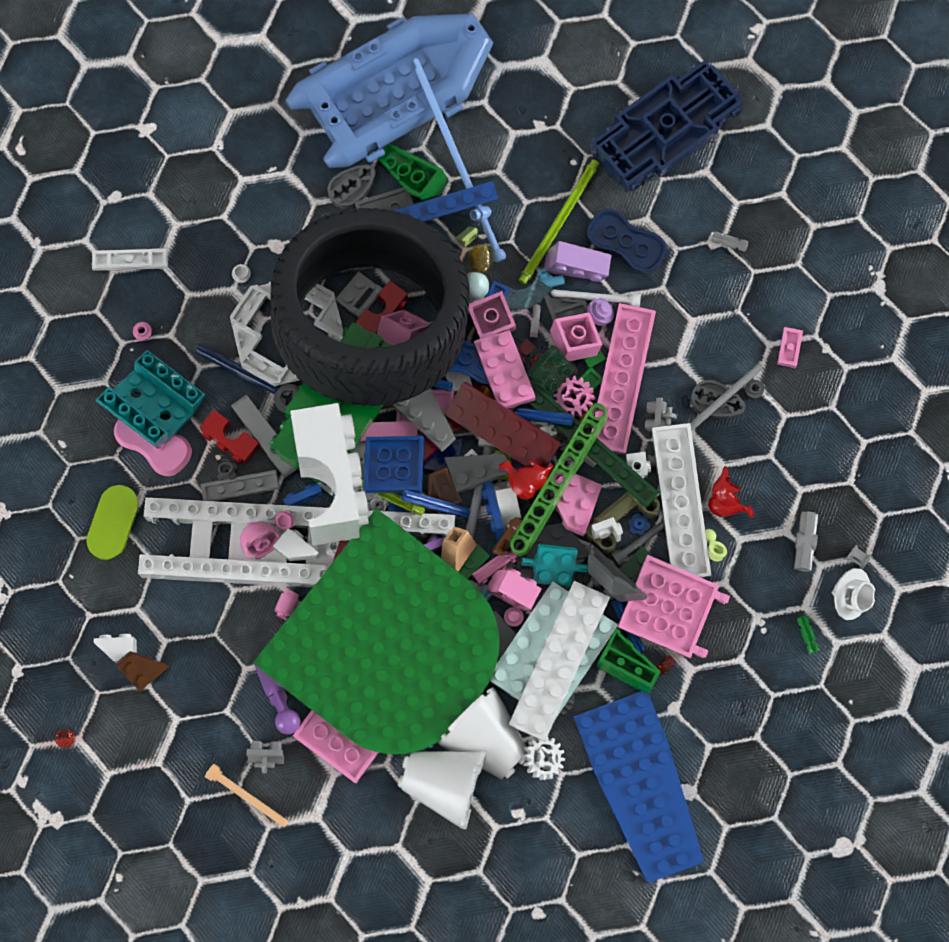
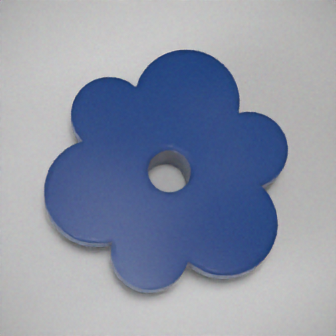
[628,513,650,535]

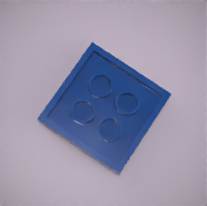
[363,436,424,493]

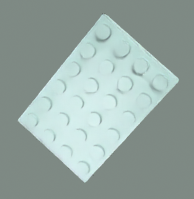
[490,582,618,721]

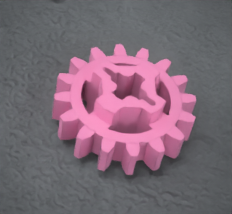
[553,376,595,417]

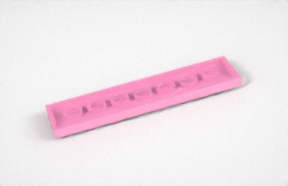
[591,303,656,455]

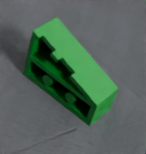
[596,628,660,694]

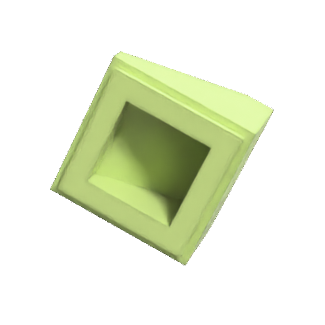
[456,227,478,248]

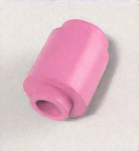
[274,590,299,620]

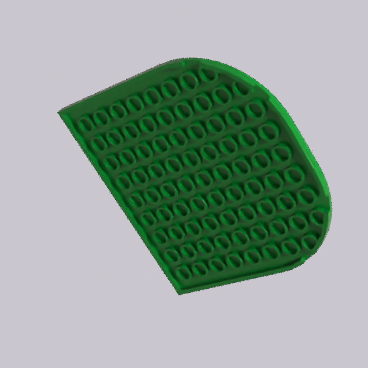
[253,508,499,754]

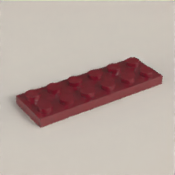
[444,382,562,468]

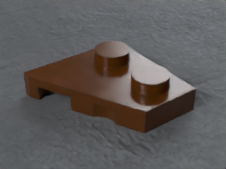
[427,466,462,514]
[493,517,523,556]
[115,651,169,692]

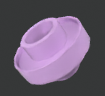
[587,298,614,326]

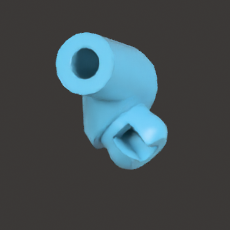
[538,269,565,287]

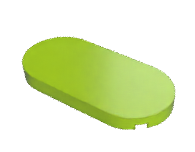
[87,485,139,560]

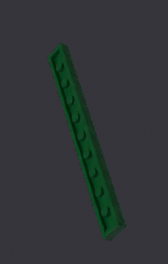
[527,377,659,508]

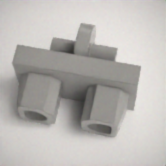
[645,398,677,432]
[246,741,284,774]

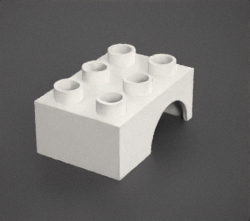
[290,403,369,545]

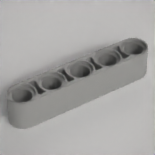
[231,395,297,478]

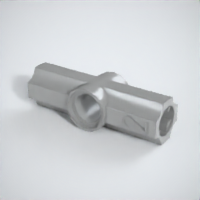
[794,511,818,572]

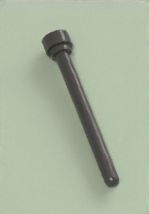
[609,520,665,566]

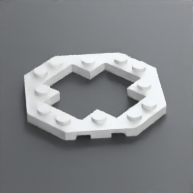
[230,282,343,386]

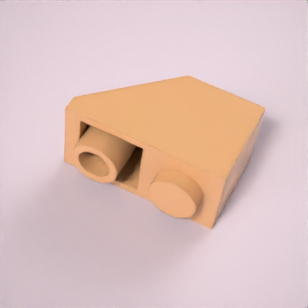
[441,527,477,571]

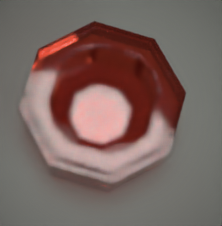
[657,656,676,675]
[55,729,75,749]

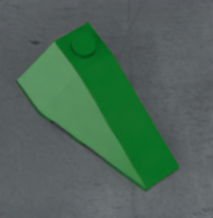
[378,144,449,199]

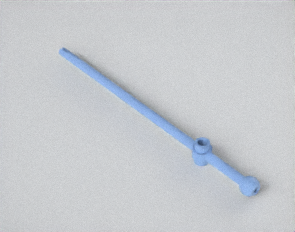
[412,58,506,263]

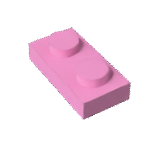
[777,327,803,368]

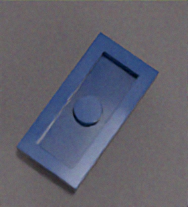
[283,484,323,506]

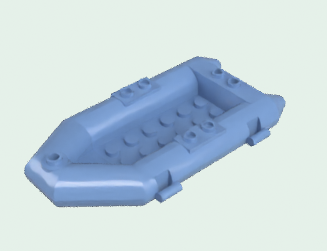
[286,13,493,168]

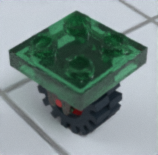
[523,345,575,397]

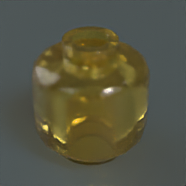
[469,245,494,272]

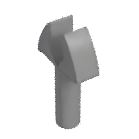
[530,304,541,337]

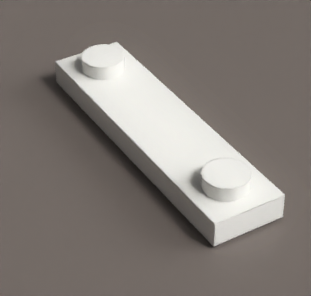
[92,248,168,271]

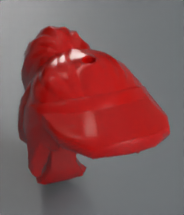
[498,460,555,499]
[708,466,754,518]

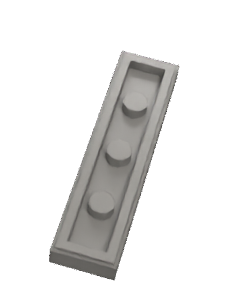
[201,470,280,502]

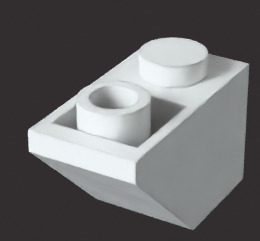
[273,528,320,562]
[94,634,137,663]

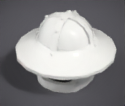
[831,568,875,620]

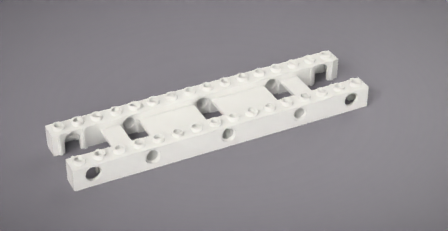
[138,498,455,588]

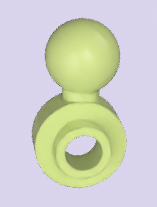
[705,529,727,562]

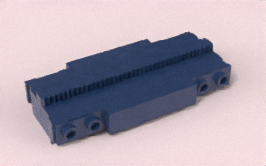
[590,59,743,193]

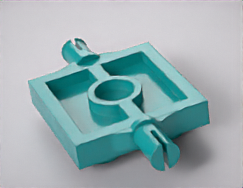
[521,544,587,587]

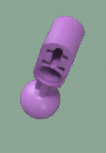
[254,664,301,735]

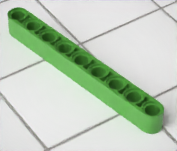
[510,403,608,557]

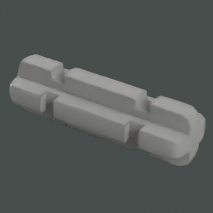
[712,232,748,251]

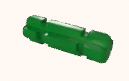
[797,616,819,654]

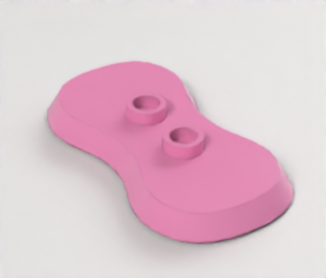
[114,419,192,476]

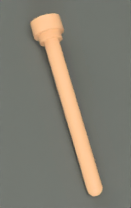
[205,764,288,827]

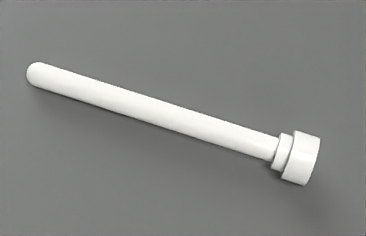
[551,290,641,307]

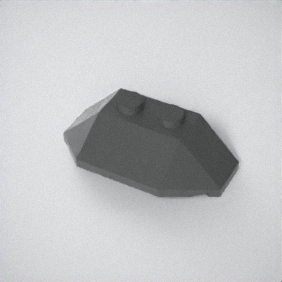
[588,543,648,602]

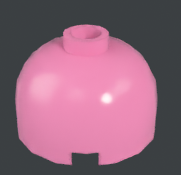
[240,521,280,559]

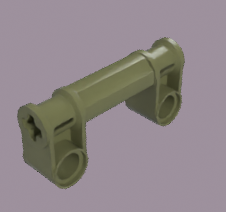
[585,492,660,555]

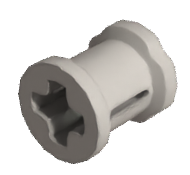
[846,545,872,570]

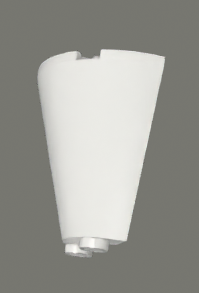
[437,687,527,780]
[398,751,486,830]

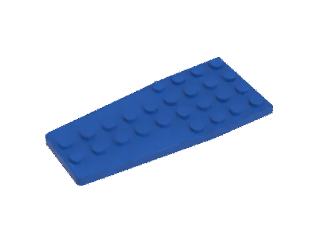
[573,691,703,883]

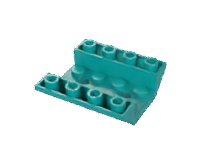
[96,350,205,447]

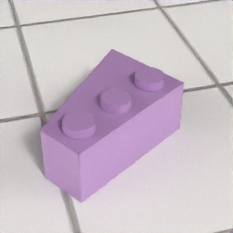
[544,241,611,282]

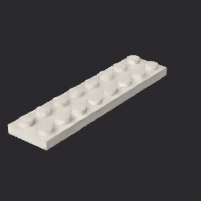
[651,423,711,577]
[509,581,610,742]

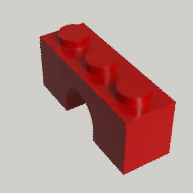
[355,281,409,334]
[200,410,261,465]

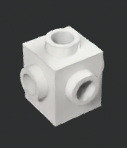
[626,452,651,479]

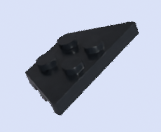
[516,523,588,571]

